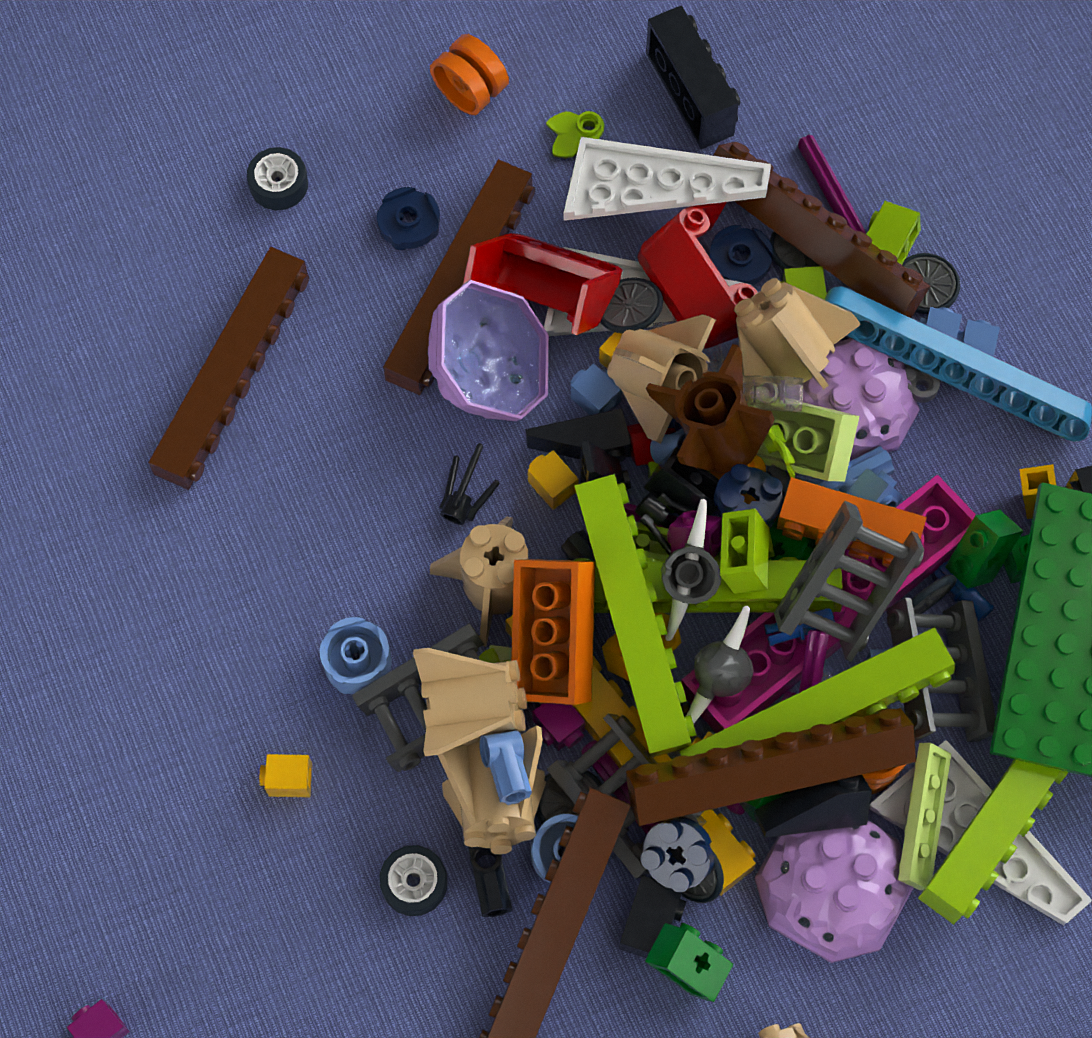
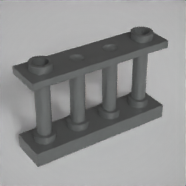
[774,501,924,662]
[886,598,996,742]
[351,623,484,772]
[547,713,706,879]

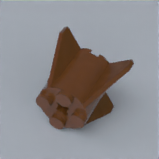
[646,344,775,473]

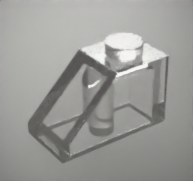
[743,375,804,412]

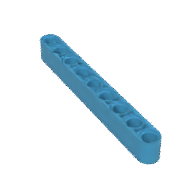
[825,286,1092,442]

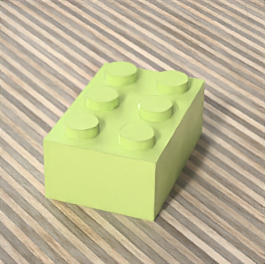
[750,393,860,482]

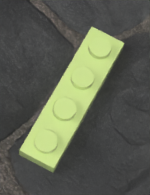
[898,742,951,890]

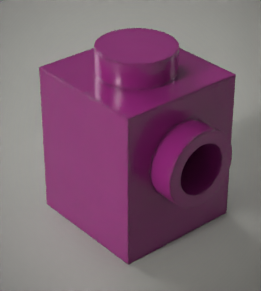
[667,510,722,558]
[532,703,586,751]
[66,999,130,1038]

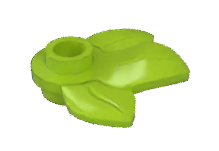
[546,111,604,159]
[763,424,795,478]

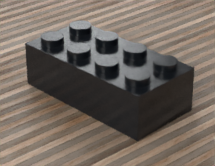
[646,5,740,149]

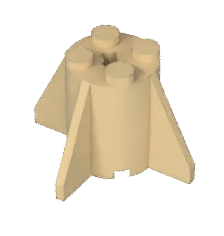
[734,278,861,401]
[607,315,716,444]
[430,516,529,646]
[413,648,527,756]
[438,726,546,854]

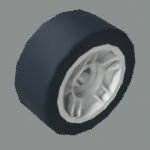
[247,147,308,211]
[379,845,447,916]

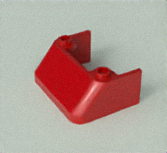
[637,202,758,349]
[463,233,623,335]

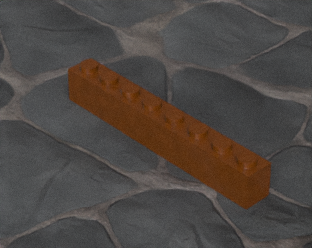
[713,142,931,318]
[383,159,535,395]
[148,246,309,490]
[626,708,916,826]
[479,787,631,1038]

